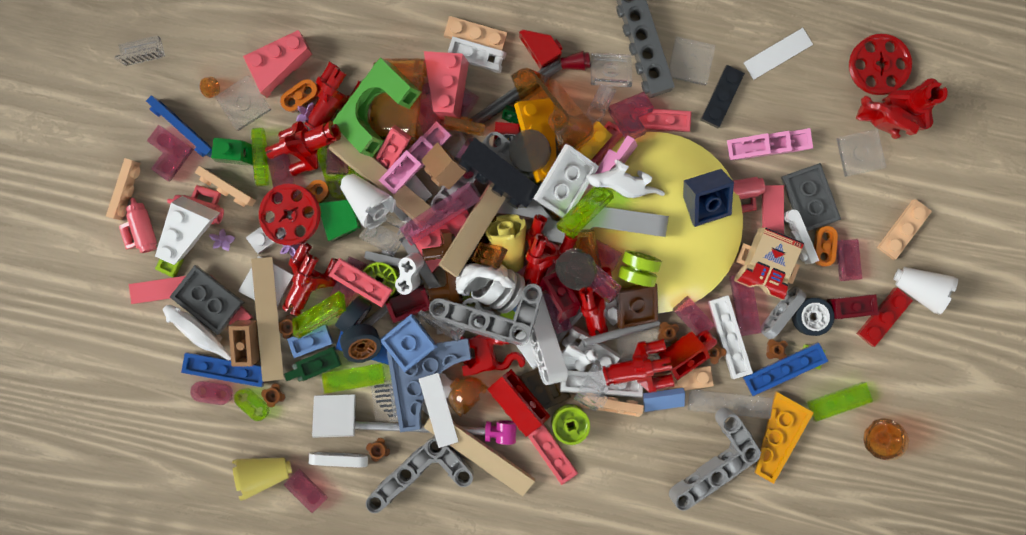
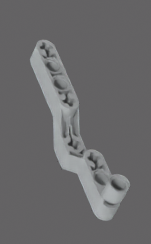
[497,198,669,243]

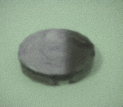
[509,129,551,172]
[555,248,597,290]

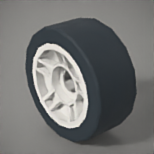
[335,296,372,332]
[792,298,834,336]

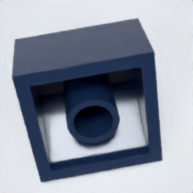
[683,169,734,227]

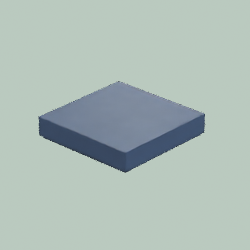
[380,314,438,372]

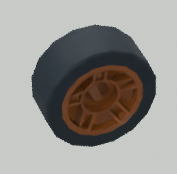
[340,324,382,363]

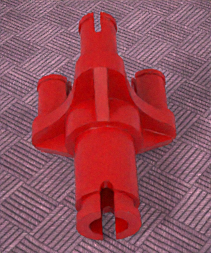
[304,61,361,129]
[882,78,948,131]
[265,121,341,177]
[523,214,578,286]
[282,242,338,316]
[564,267,617,337]
[602,338,675,393]

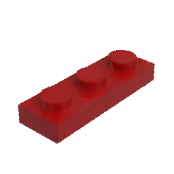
[856,288,913,347]

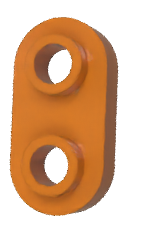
[280,79,319,113]
[294,180,330,215]
[814,226,838,267]

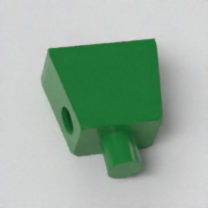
[211,138,257,166]
[319,200,361,242]

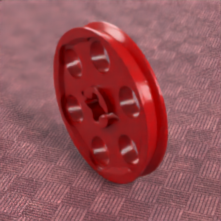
[849,33,912,95]
[259,184,321,246]

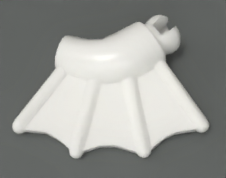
[561,345,598,372]

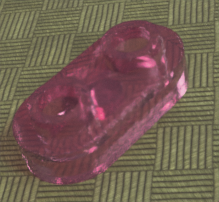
[190,381,233,405]

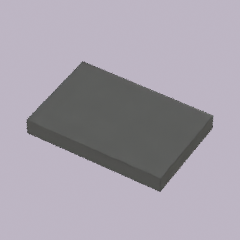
[781,163,841,231]
[170,265,245,335]

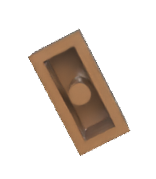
[421,142,466,190]
[228,320,260,366]

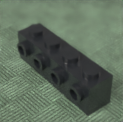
[454,137,540,209]

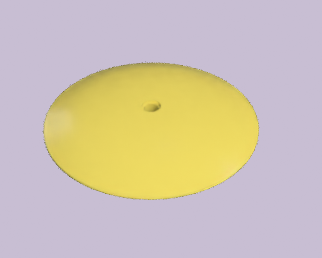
[560,132,743,313]

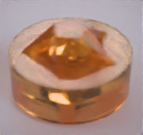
[200,77,220,98]

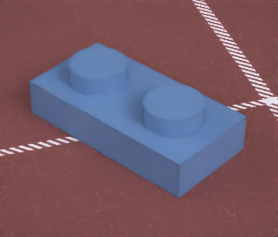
[287,325,334,358]

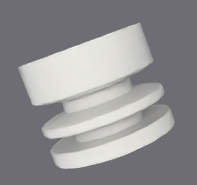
[471,260,525,313]

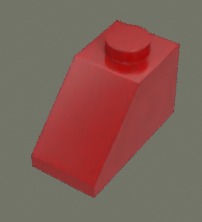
[519,30,563,69]

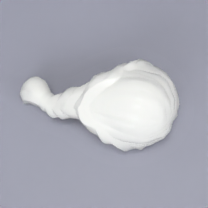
[455,263,516,296]

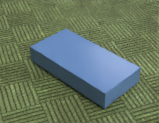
[643,388,685,412]

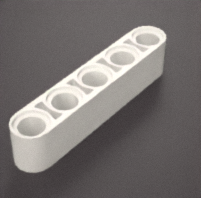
[519,291,568,385]

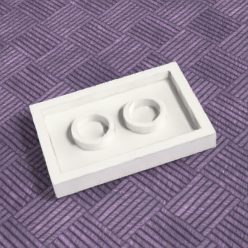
[533,144,599,220]

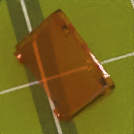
[369,58,427,145]
[511,68,594,152]

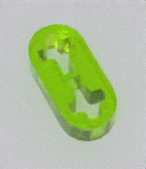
[234,388,270,421]

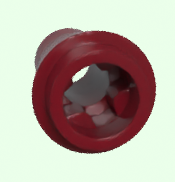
[561,50,591,71]

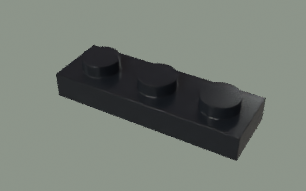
[700,65,745,129]

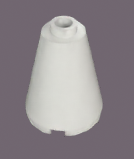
[340,174,396,229]
[893,267,958,315]

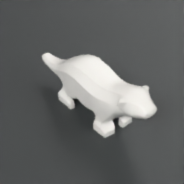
[586,159,665,198]
[163,305,231,360]

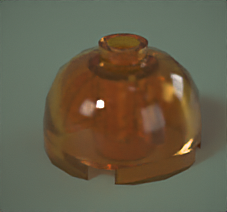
[448,376,488,417]
[863,418,909,461]

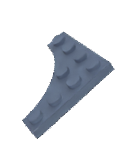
[387,338,472,432]

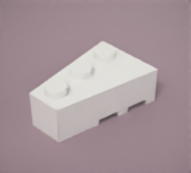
[155,196,220,265]

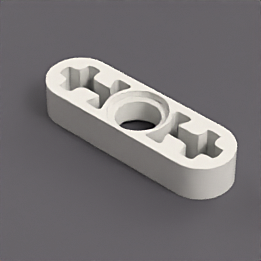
[309,452,368,467]

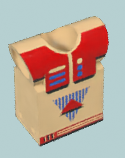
[734,227,804,300]

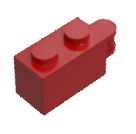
[658,330,717,380]

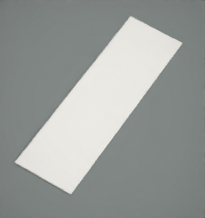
[744,28,813,80]
[419,373,458,448]

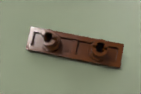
[422,228,463,304]

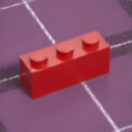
[487,369,551,437]

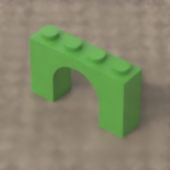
[333,58,422,157]

